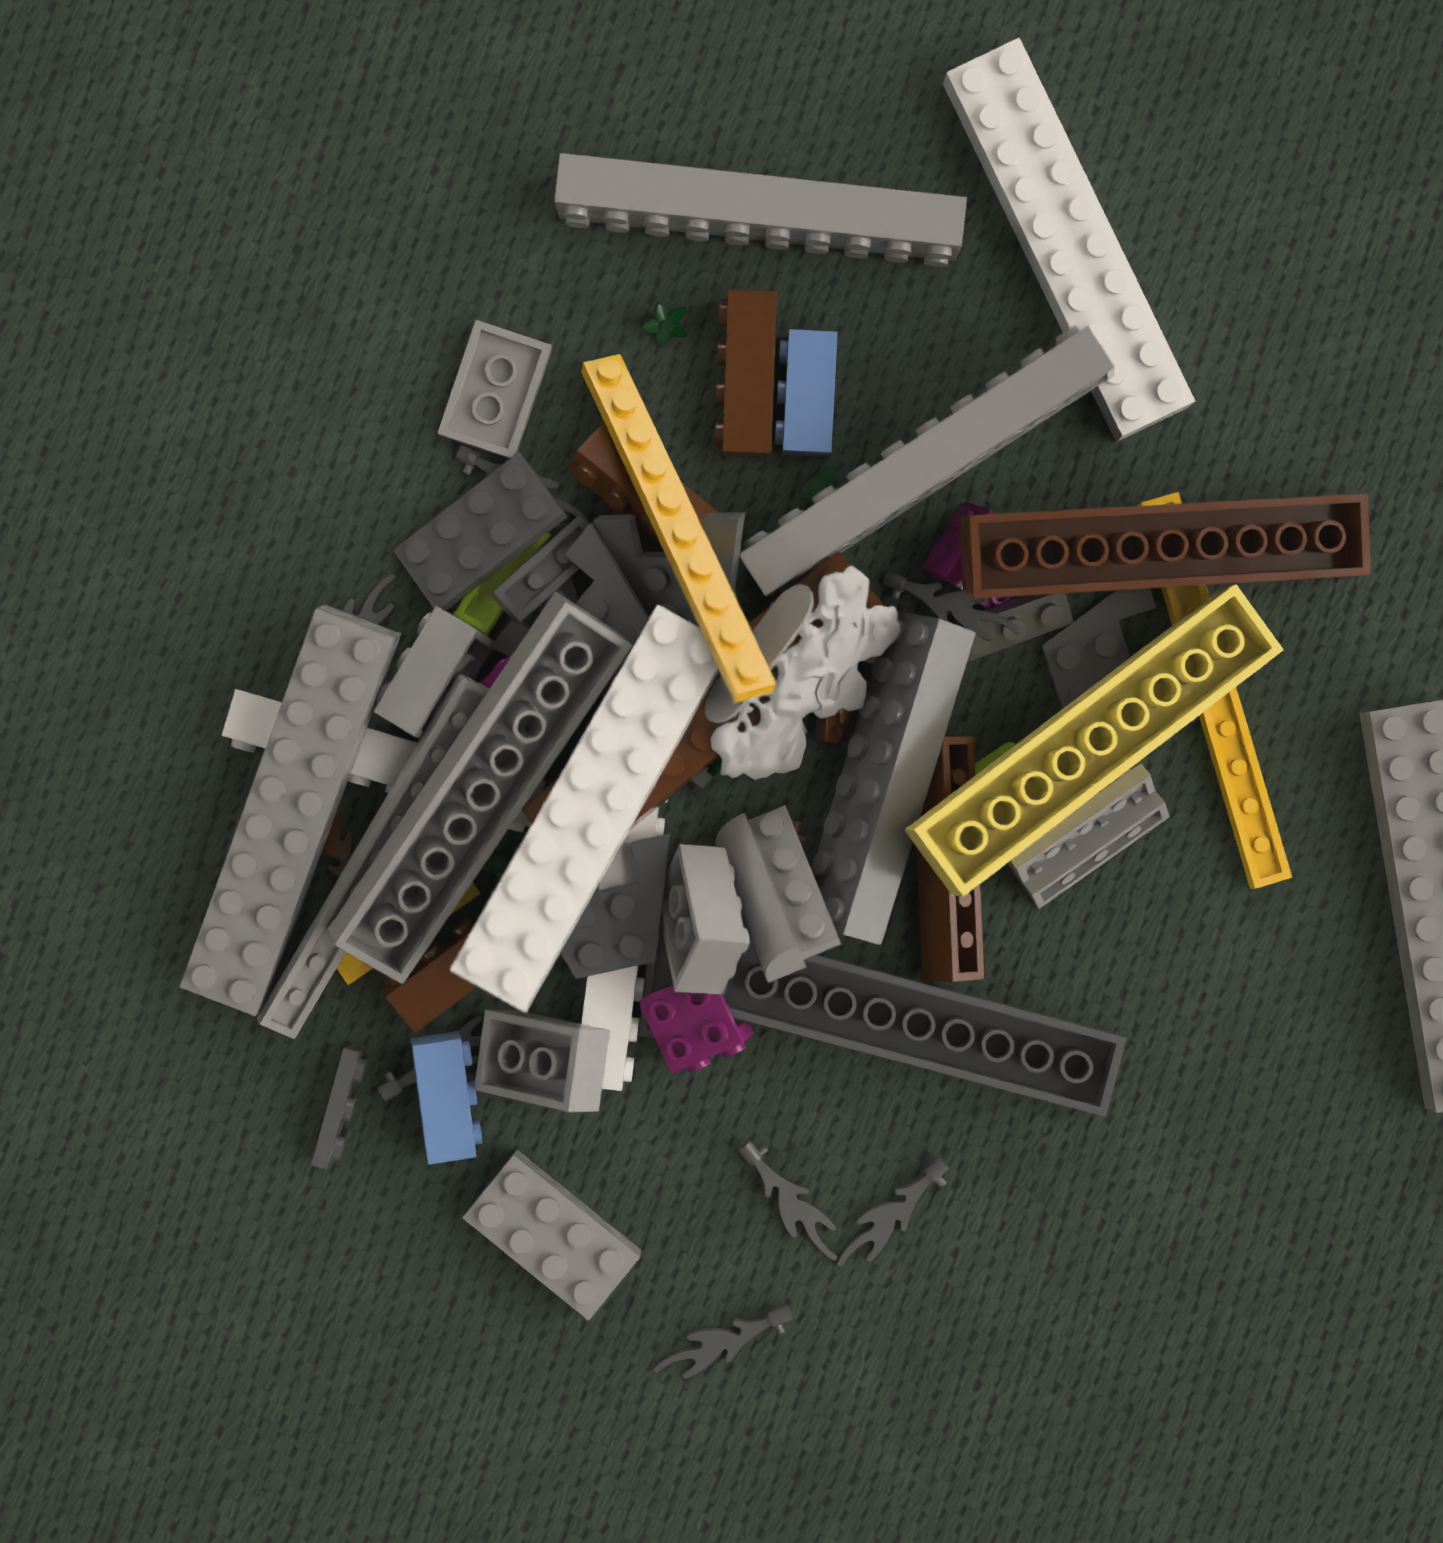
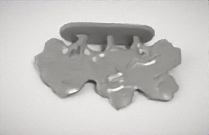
[705,565,900,780]

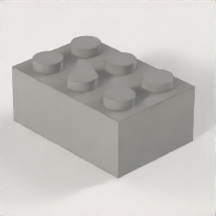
[374,606,494,739]
[660,844,749,994]
[474,1009,610,1112]

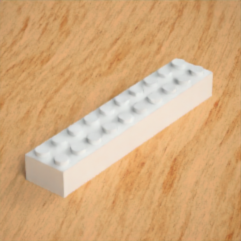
[943,38,1195,442]
[450,605,720,1012]

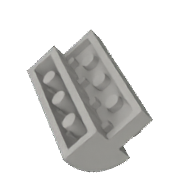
[1007,763,1169,909]
[715,805,841,983]

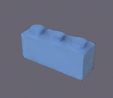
[775,329,838,457]
[410,1031,482,1165]

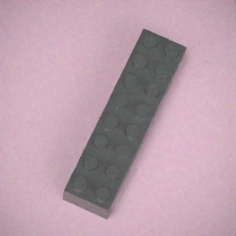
[812,611,976,945]

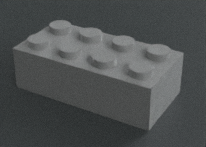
[463,1150,641,1321]

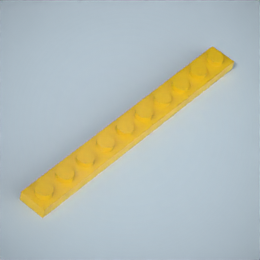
[581,354,776,703]
[1137,492,1292,889]

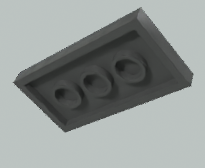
[393,452,567,611]

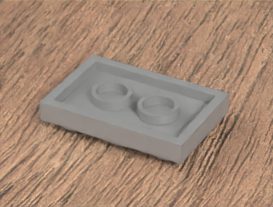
[437,320,553,459]

